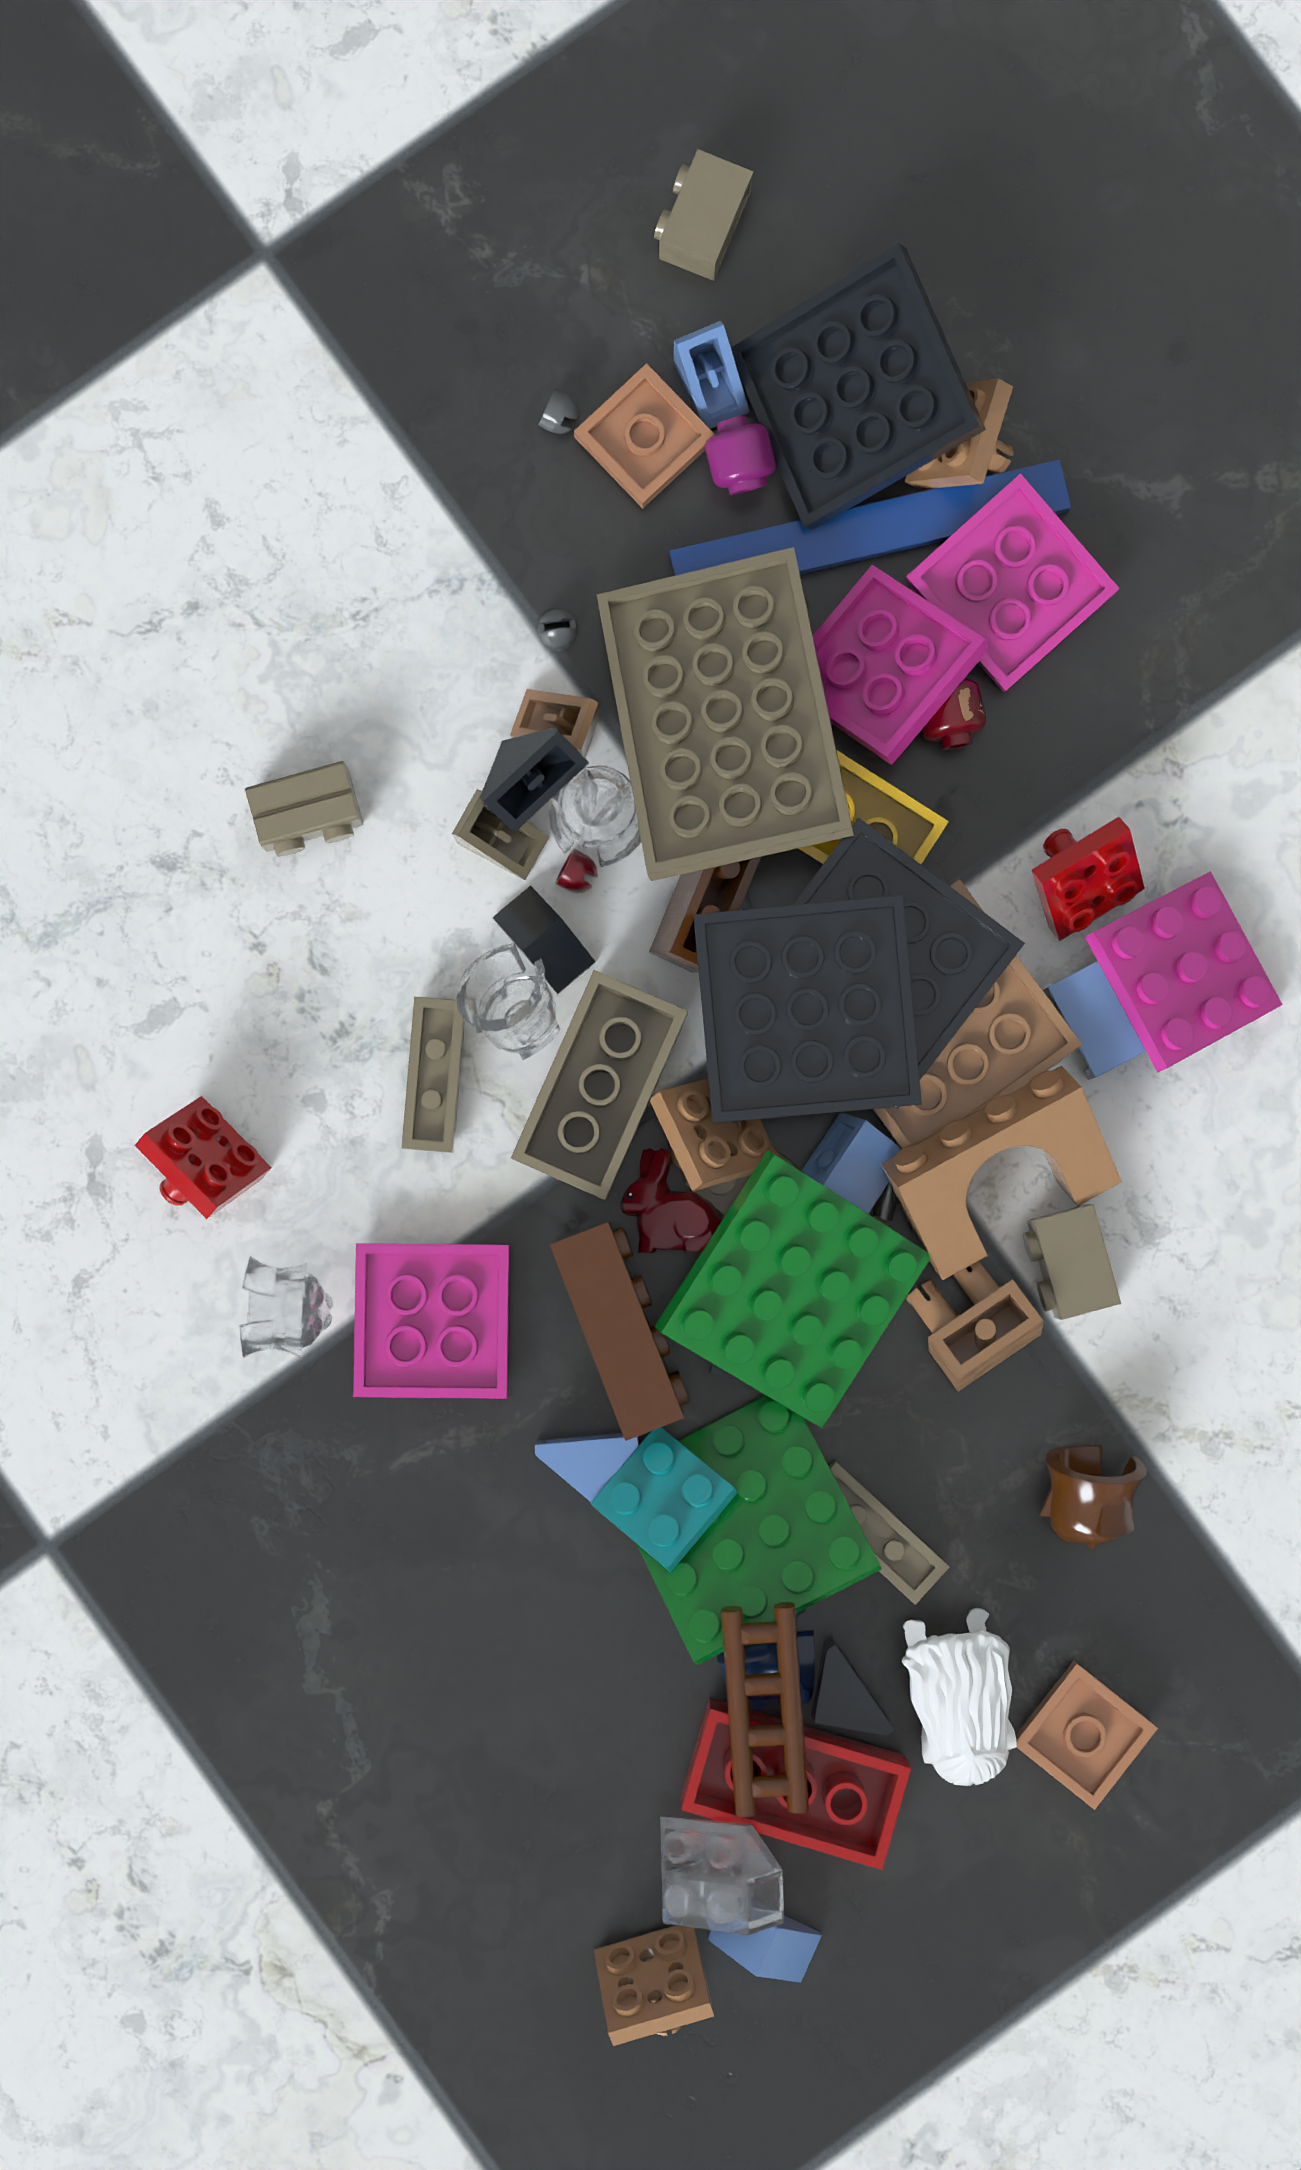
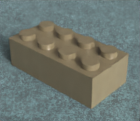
[511,970,688,1200]

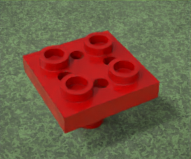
[1031,817,1145,941]
[135,1096,272,1219]

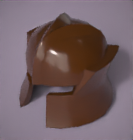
[1039,1445,1147,1550]

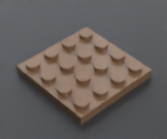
[873,879,1083,1149]

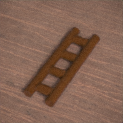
[721,1602,809,1817]

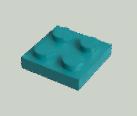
[590,1428,738,1572]

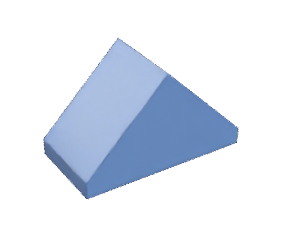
[673,320,750,429]
[535,1433,639,1502]
[707,1890,822,1983]

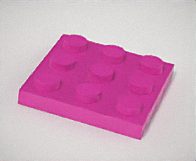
[904,473,1120,692]
[813,565,990,765]
[1085,871,1283,1073]
[353,1243,510,1399]

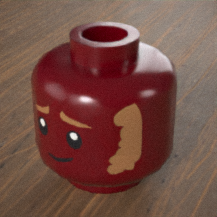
[921,678,986,750]

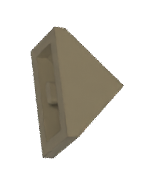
[452,789,549,880]

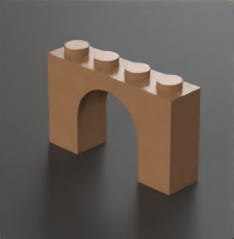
[881,1065,1122,1280]

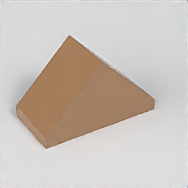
[510,689,600,757]

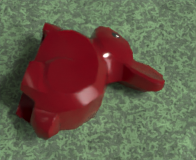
[620,1148,725,1253]

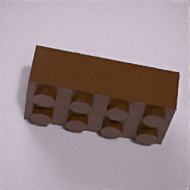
[550,1221,690,1441]

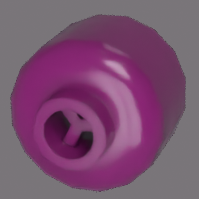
[704,415,776,495]

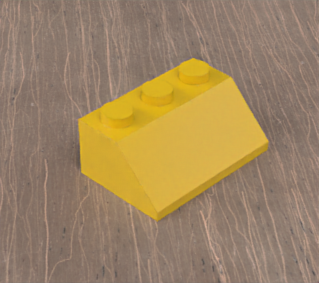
[798,751,949,864]

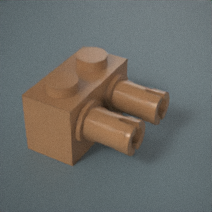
[906,1261,1043,1392]

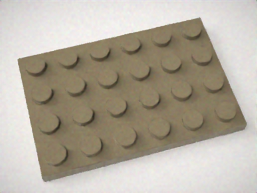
[597,547,854,881]

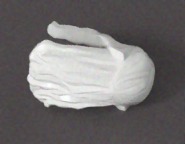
[902,1608,1017,1786]

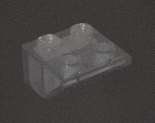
[660,1815,784,1935]

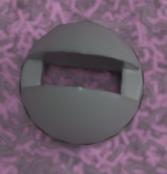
[538,389,580,434]
[537,608,578,651]

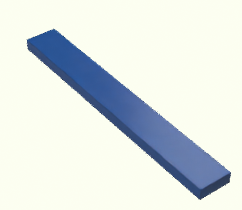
[669,459,1071,576]

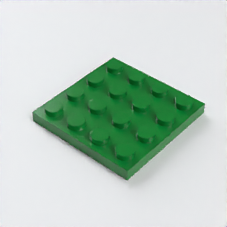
[655,1150,931,1428]
[637,1396,882,1666]

